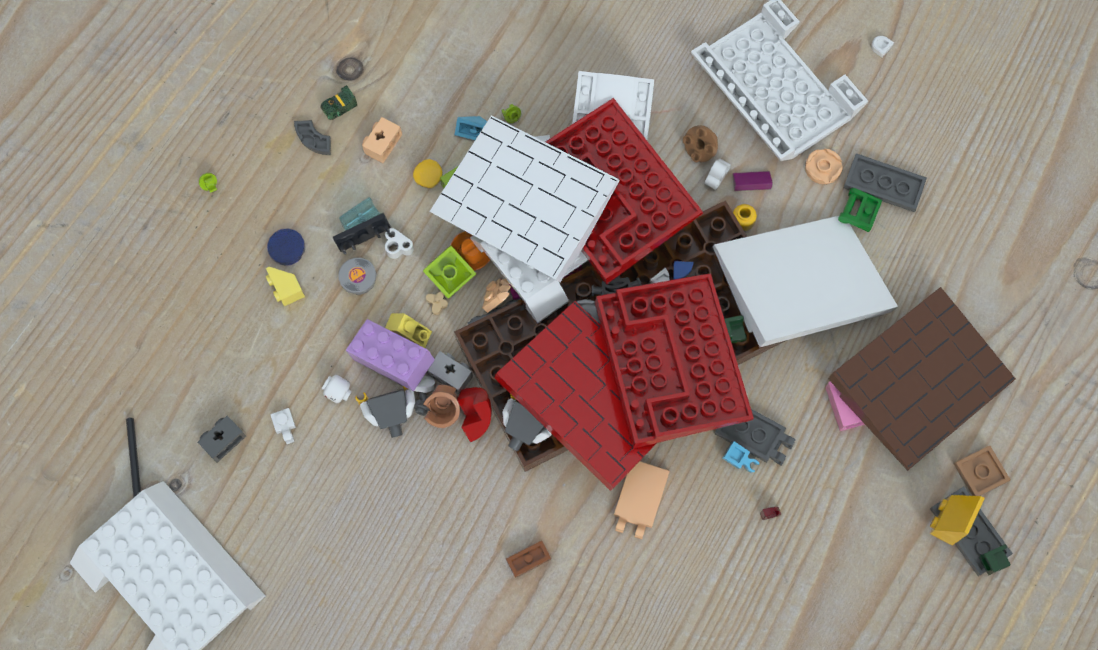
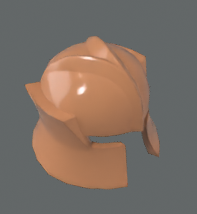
[423,385,460,428]

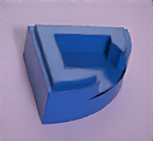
[673,261,693,280]

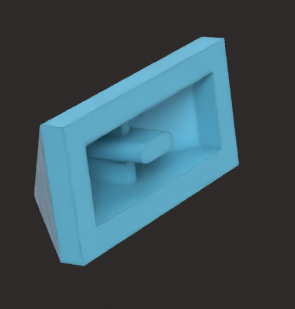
[455,116,487,140]

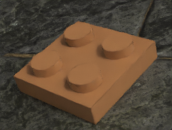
[954,445,1011,496]

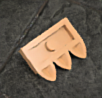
[482,278,511,313]

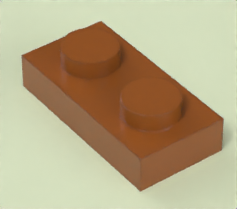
[506,540,551,578]

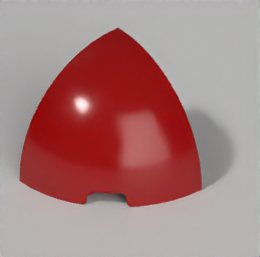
[457,387,492,442]

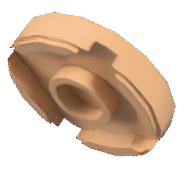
[805,149,843,184]

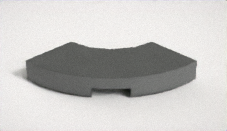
[294,120,331,155]

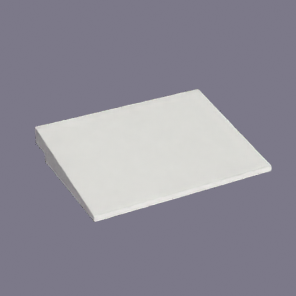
[713,216,898,347]

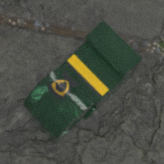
[320,85,358,120]

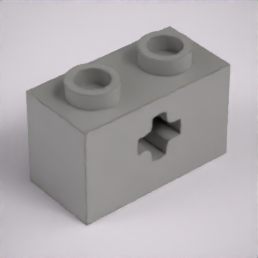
[427,351,473,395]

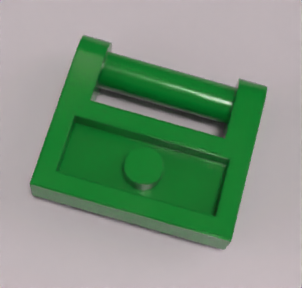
[838,188,883,232]

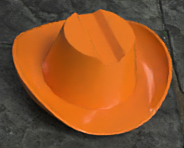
[451,231,490,271]

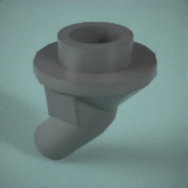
[414,392,430,416]

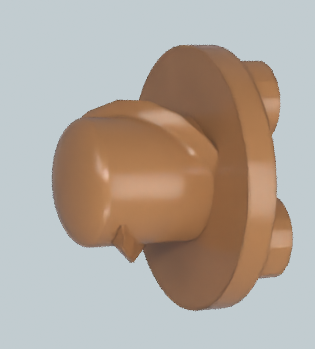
[683,125,718,162]

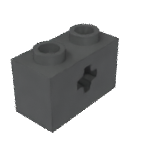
[197,416,246,463]

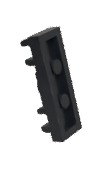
[333,212,391,255]

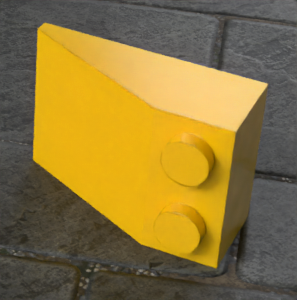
[930,495,985,545]

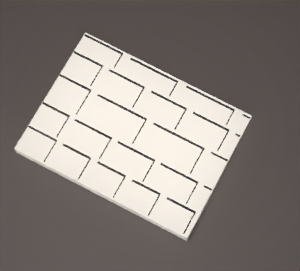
[429,115,620,283]

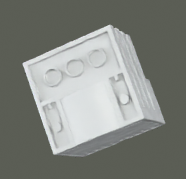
[572,71,654,140]

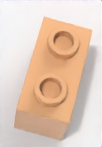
[362,117,402,163]

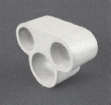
[704,159,731,190]
[385,228,414,259]

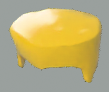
[413,159,443,189]

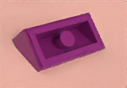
[733,171,773,191]

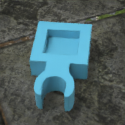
[722,441,759,473]

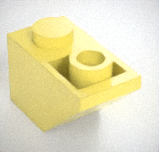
[266,267,305,306]
[385,313,432,348]

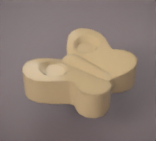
[426,292,448,315]

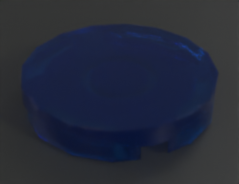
[267,228,305,266]

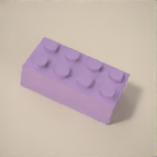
[346,319,435,391]

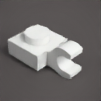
[270,408,296,444]

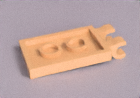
[614,461,670,540]

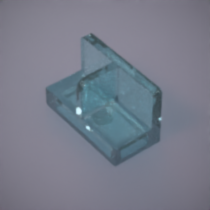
[339,197,380,231]

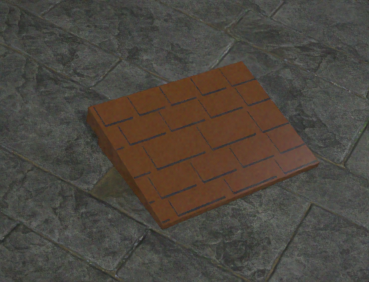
[828,287,1016,471]

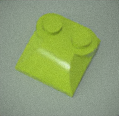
[423,245,477,299]

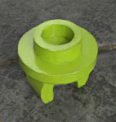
[501,104,521,123]
[199,173,217,193]

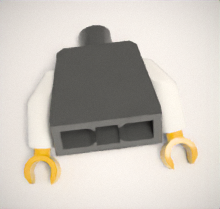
[355,386,415,438]
[503,394,552,451]

